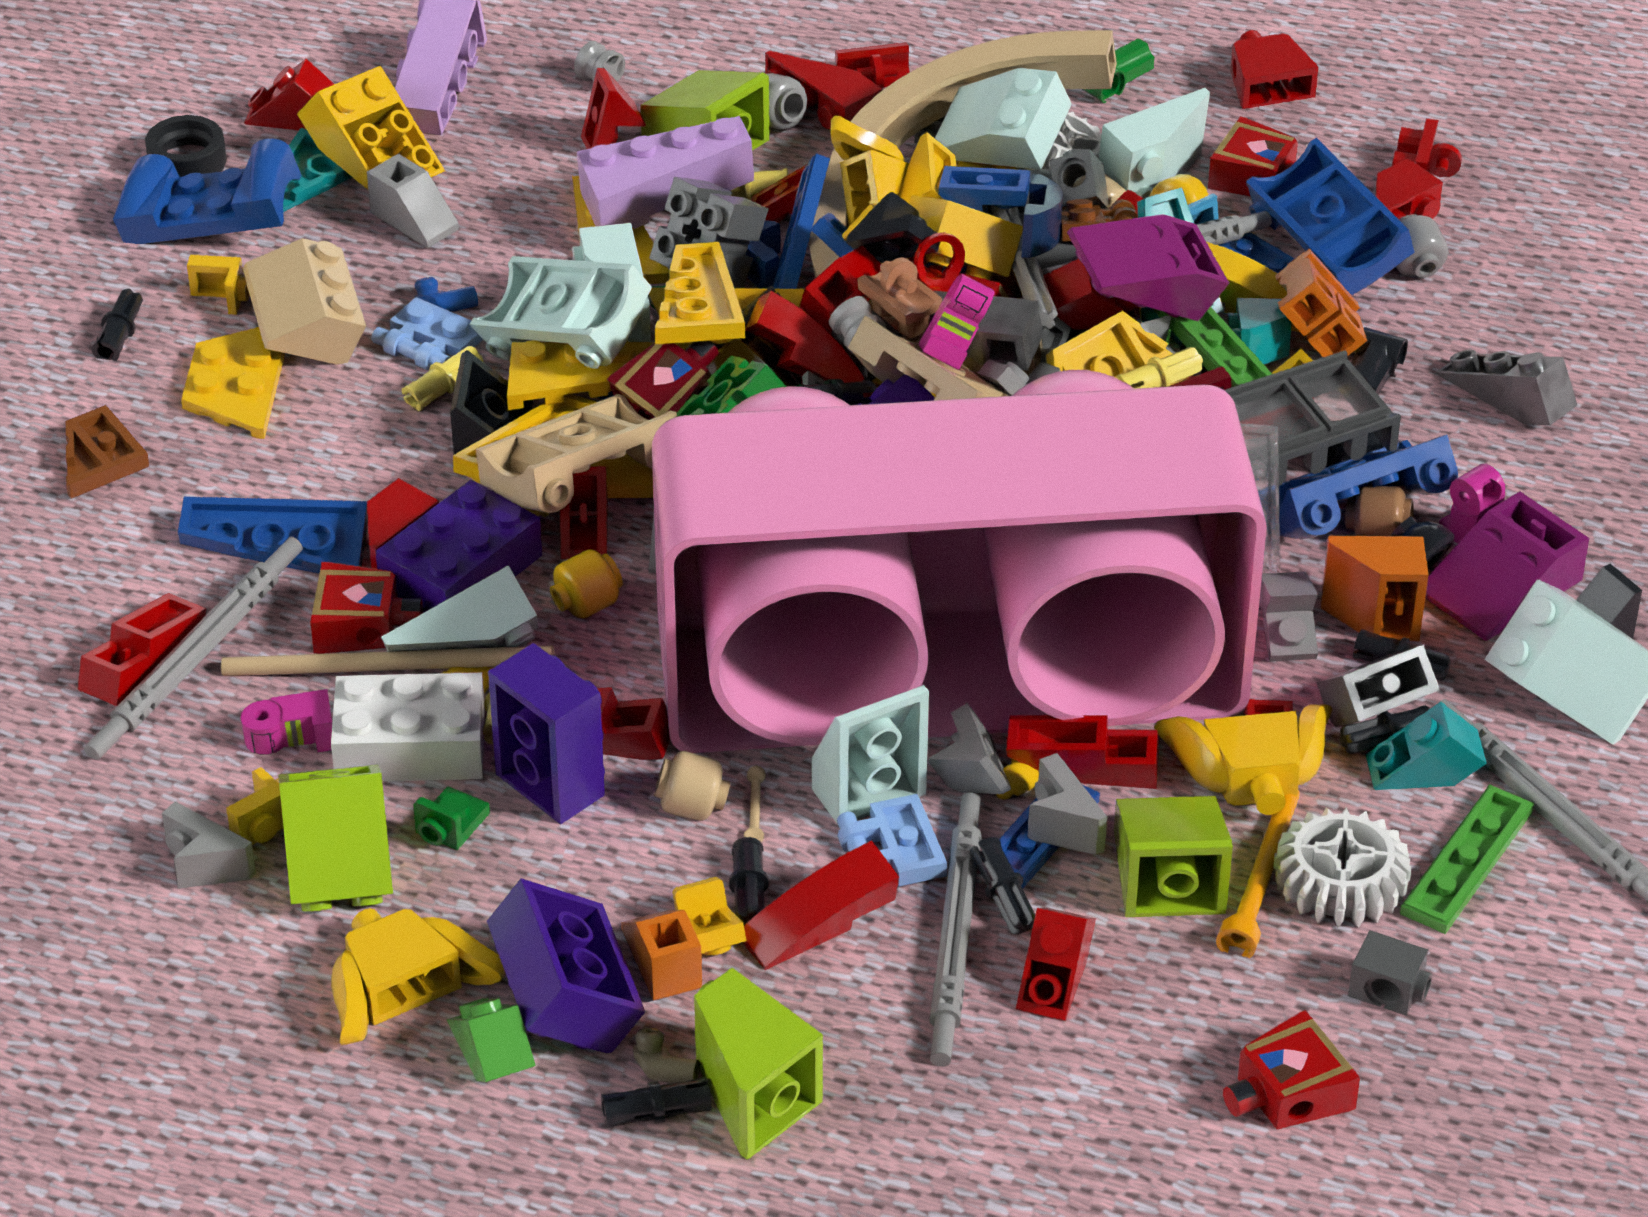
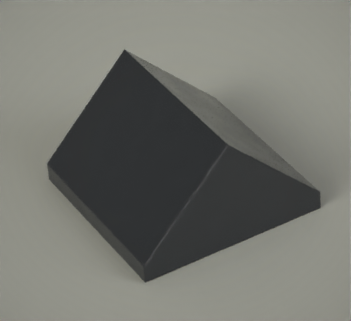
[450,350,533,455]

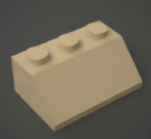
[243,238,366,365]

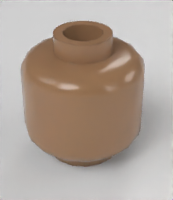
[1345,486,1414,536]

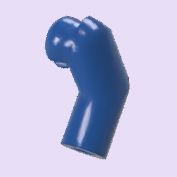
[414,277,478,312]

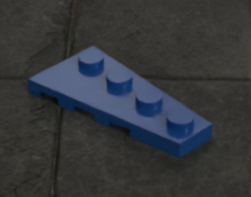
[178,496,368,574]

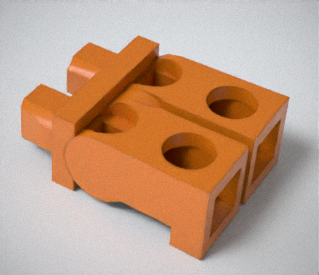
[1275,248,1367,357]

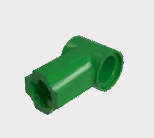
[1082,38,1155,103]

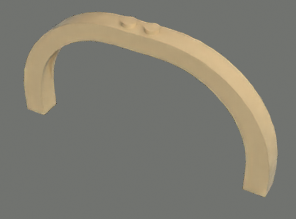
[809,30,1117,376]

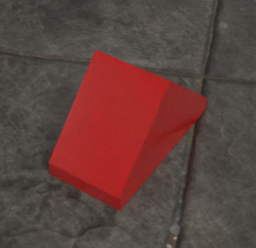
[560,466,608,559]

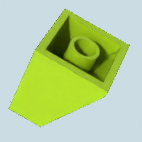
[640,70,769,151]
[278,764,393,911]
[1114,796,1233,917]
[694,968,823,1160]

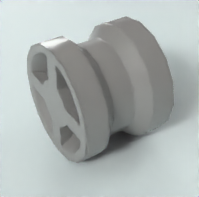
[574,41,625,83]
[829,296,886,353]

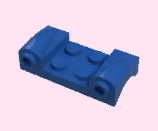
[1246,137,1415,295]
[113,138,302,244]
[1258,435,1458,540]

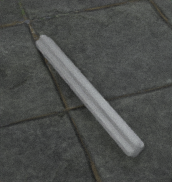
[990,205,1058,329]

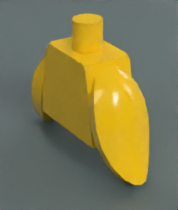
[830,116,909,226]
[1154,704,1332,815]
[331,908,506,1045]

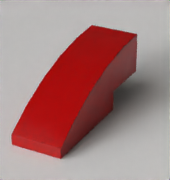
[745,291,871,397]
[78,593,207,706]
[597,687,670,760]
[1006,715,1159,789]
[742,840,899,970]

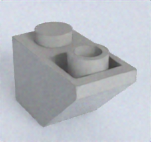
[367,154,459,248]

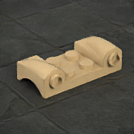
[848,316,1009,401]
[476,394,677,513]

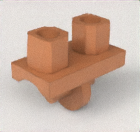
[857,257,942,338]

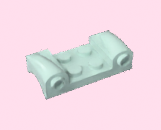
[469,256,652,369]

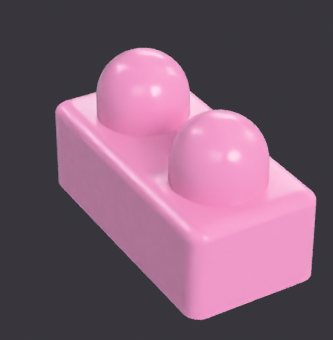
[652,370,1267,753]

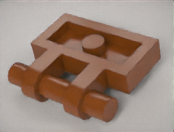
[1060,199,1138,241]

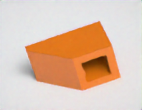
[621,910,702,1001]

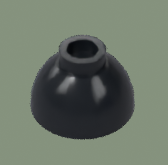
[1391,516,1454,569]

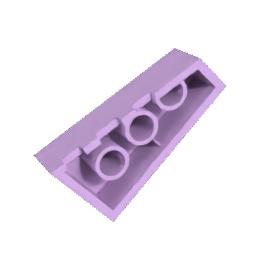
[395,0,487,135]
[577,116,754,229]

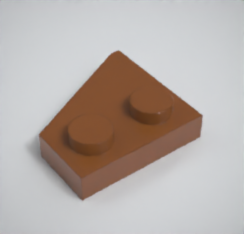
[65,405,150,499]

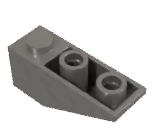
[924,291,1043,370]
[1435,350,1577,426]

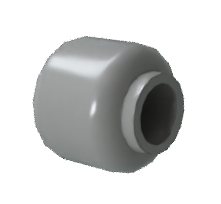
[767,73,807,130]
[1396,215,1449,278]

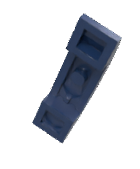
[1021,174,1063,258]

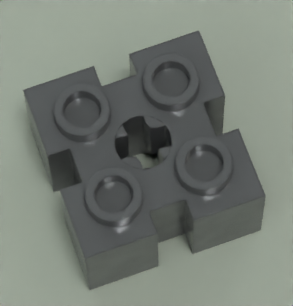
[649,177,768,288]

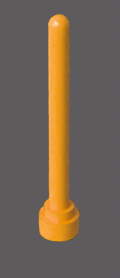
[1216,790,1300,958]

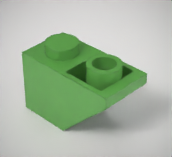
[447,997,536,1082]

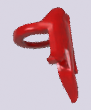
[890,232,965,292]

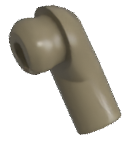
[633,1028,700,1083]

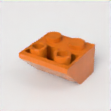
[1320,536,1428,642]

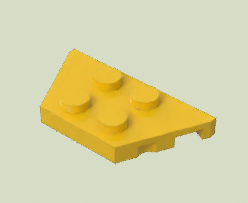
[1046,311,1193,386]
[181,327,285,439]

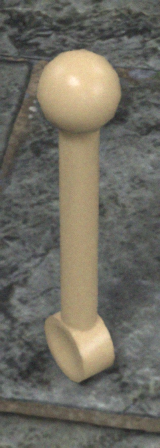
[744,765,766,842]

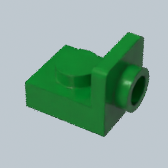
[413,786,490,850]

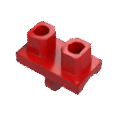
[835,42,910,89]
[1392,118,1462,177]

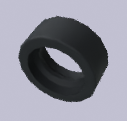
[145,115,227,177]

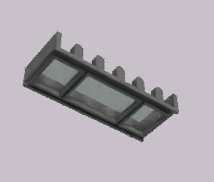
[1224,351,1401,487]

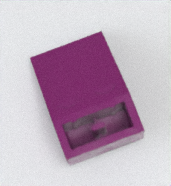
[1067,214,1229,321]
[1425,491,1589,641]

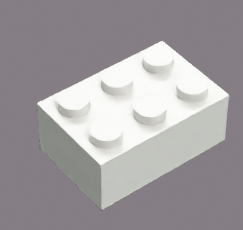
[331,672,485,781]

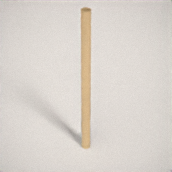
[221,645,555,676]

